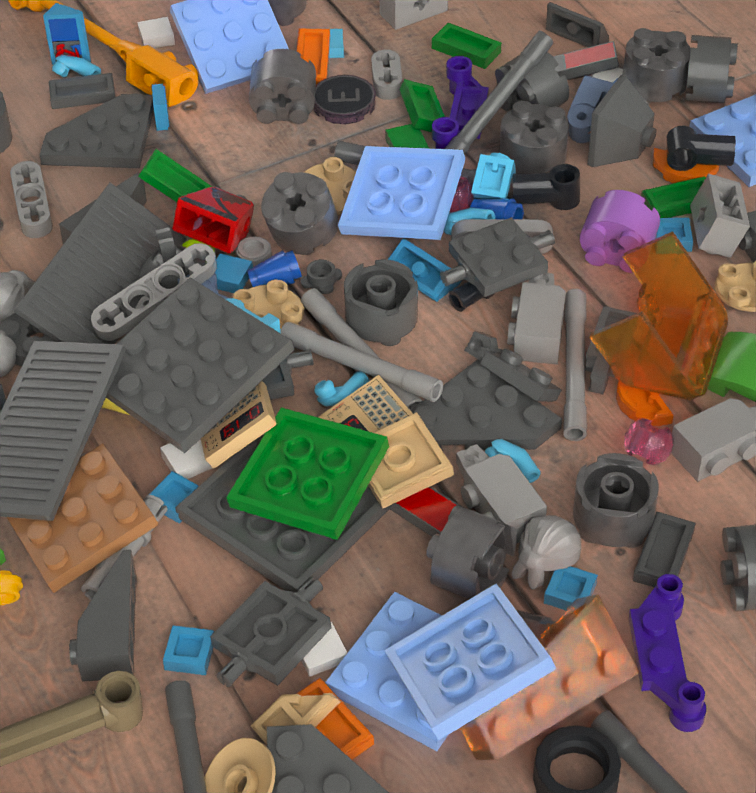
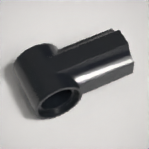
[666,125,736,171]
[513,164,580,210]

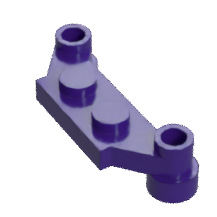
[432,56,489,149]
[628,574,706,732]

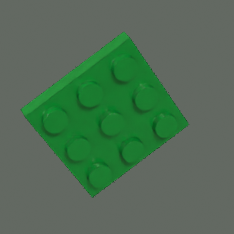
[226,407,390,540]

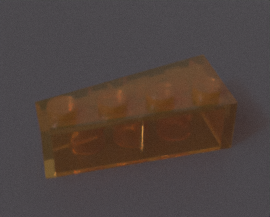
[460,594,639,760]

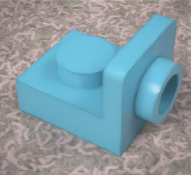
[471,153,516,199]

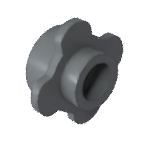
[301,259,342,294]

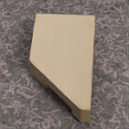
[251,693,341,745]

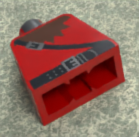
[172,187,254,254]

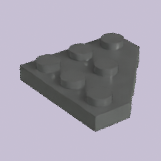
[40,93,154,168]
[410,359,562,450]
[267,724,389,793]

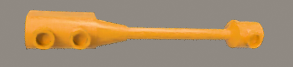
[8,0,198,107]

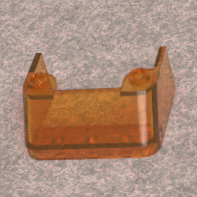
[589,231,728,400]

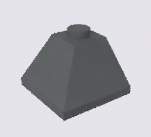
[587,75,657,167]

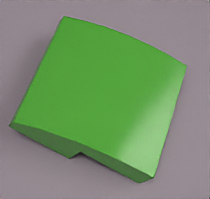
[691,332,756,402]

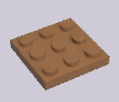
[7,443,159,593]

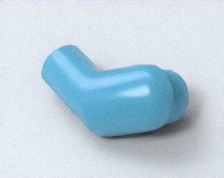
[52,54,101,78]
[444,208,495,235]
[314,371,370,407]
[485,439,541,483]

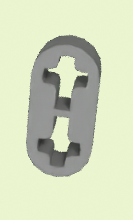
[371,50,402,100]

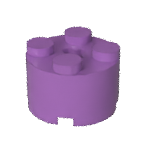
[580,190,660,273]

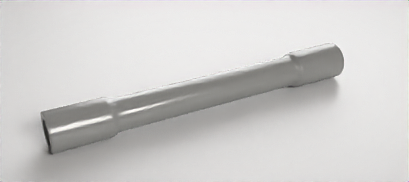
[301,288,422,410]
[564,289,587,441]
[281,322,443,402]

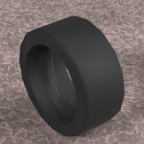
[533,725,621,793]

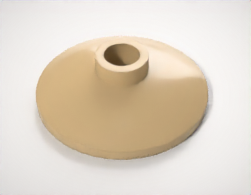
[205,738,276,793]

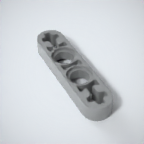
[91,243,217,341]

